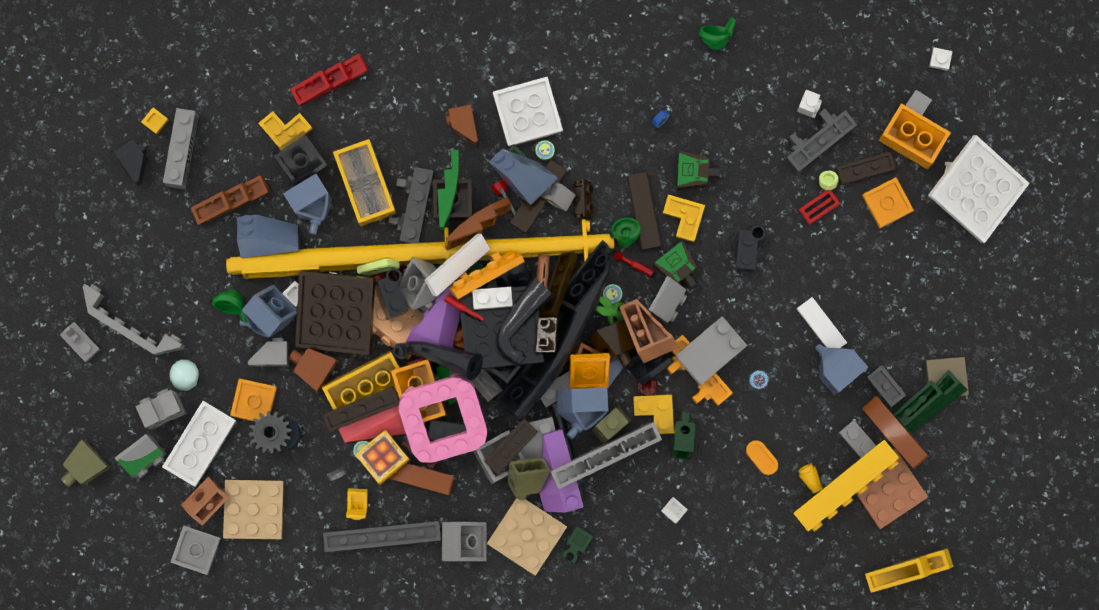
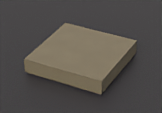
[925,357,969,396]

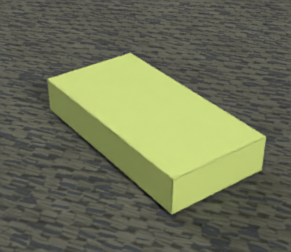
[357,258,399,276]

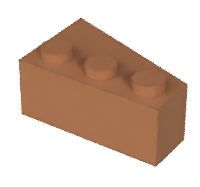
[620,299,679,363]

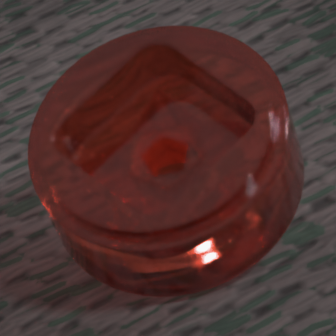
[638,378,658,396]

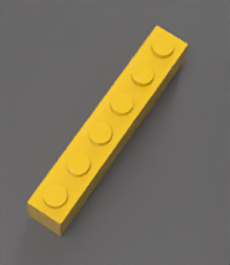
[793,440,899,532]

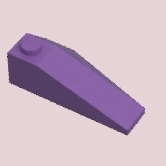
[407,283,460,348]
[539,429,584,513]

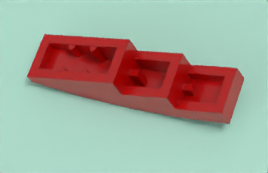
[290,53,369,106]

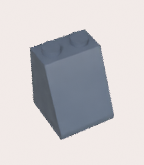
[489,149,558,205]

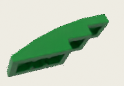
[438,150,459,230]

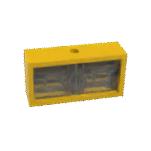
[333,139,396,227]

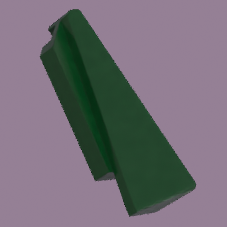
[885,370,967,447]

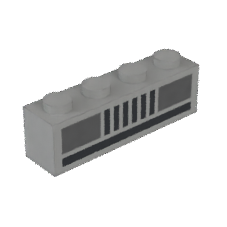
[163,108,199,189]

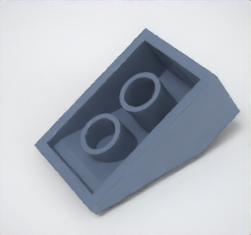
[237,215,299,258]

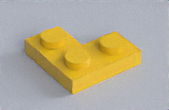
[258,111,313,147]
[663,195,705,242]
[633,395,674,434]

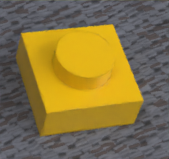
[141,108,169,135]

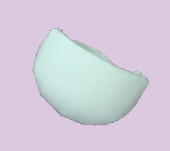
[170,360,199,391]

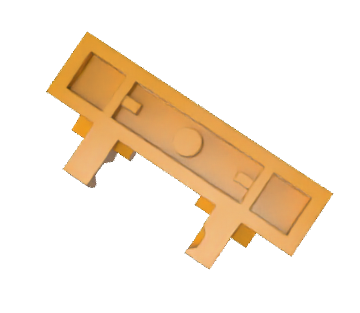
[449,251,525,299]
[667,335,733,406]

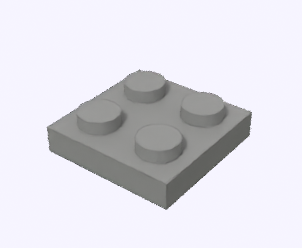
[170,525,221,575]

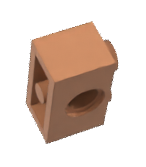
[181,477,229,526]

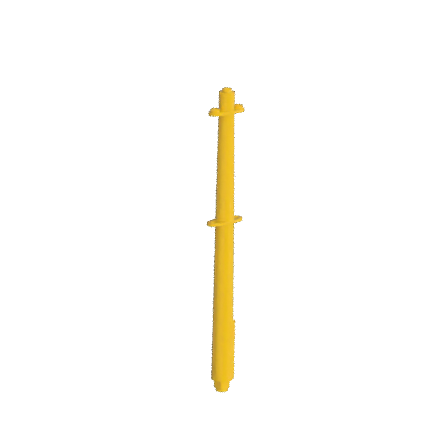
[226,219,614,279]

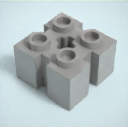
[135,389,187,430]

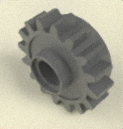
[249,411,292,454]

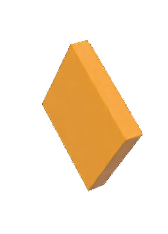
[862,177,914,229]
[569,353,610,389]
[230,378,277,421]

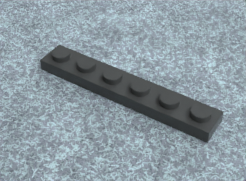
[323,521,441,552]

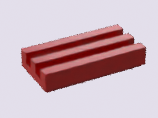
[798,190,841,226]

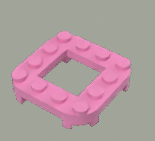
[399,374,487,463]

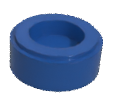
[652,110,670,128]

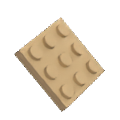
[223,480,284,539]
[487,498,567,576]

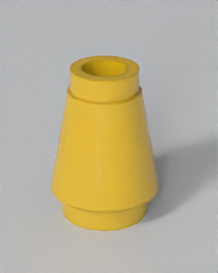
[798,463,823,494]

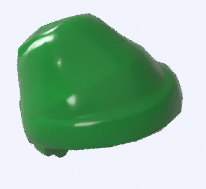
[698,17,736,50]
[611,218,641,249]
[212,289,248,322]

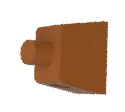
[289,348,338,392]

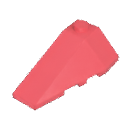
[339,405,406,443]

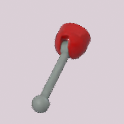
[491,180,517,216]

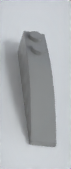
[550,422,662,489]

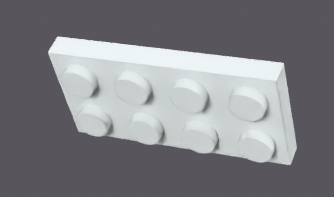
[162,401,236,487]

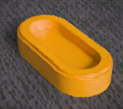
[746,441,778,475]

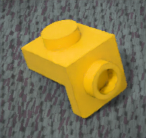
[346,488,368,520]

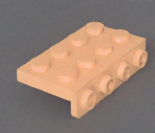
[372,277,424,360]

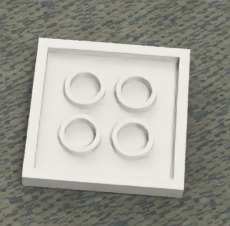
[493,77,563,147]

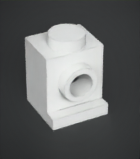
[797,90,822,118]

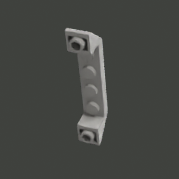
[83,284,185,355]

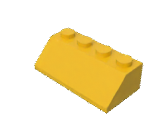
[322,351,400,409]

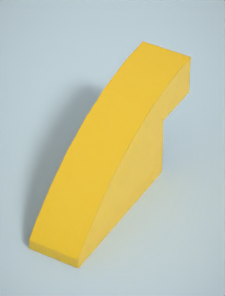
[865,548,954,593]

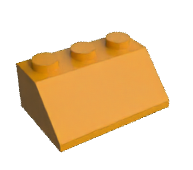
[878,103,951,170]
[391,360,447,422]

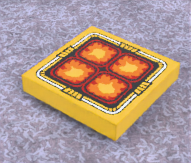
[355,430,410,484]

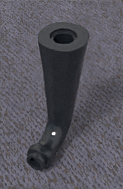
[497,277,554,365]
[393,341,483,380]

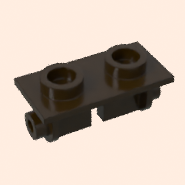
[573,179,594,219]

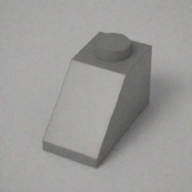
[248,338,289,367]

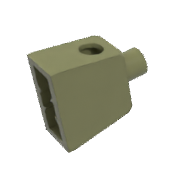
[591,406,631,444]
[61,440,110,487]
[508,457,551,500]

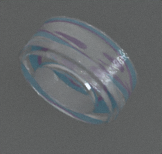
[749,370,769,390]
[327,466,347,481]

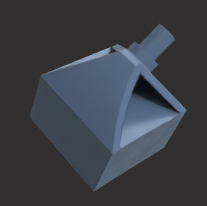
[283,174,332,235]
[239,284,297,337]
[815,344,868,395]
[556,388,608,439]

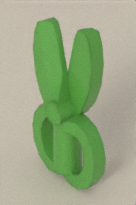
[596,296,624,325]

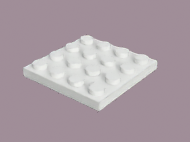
[928,135,1029,243]

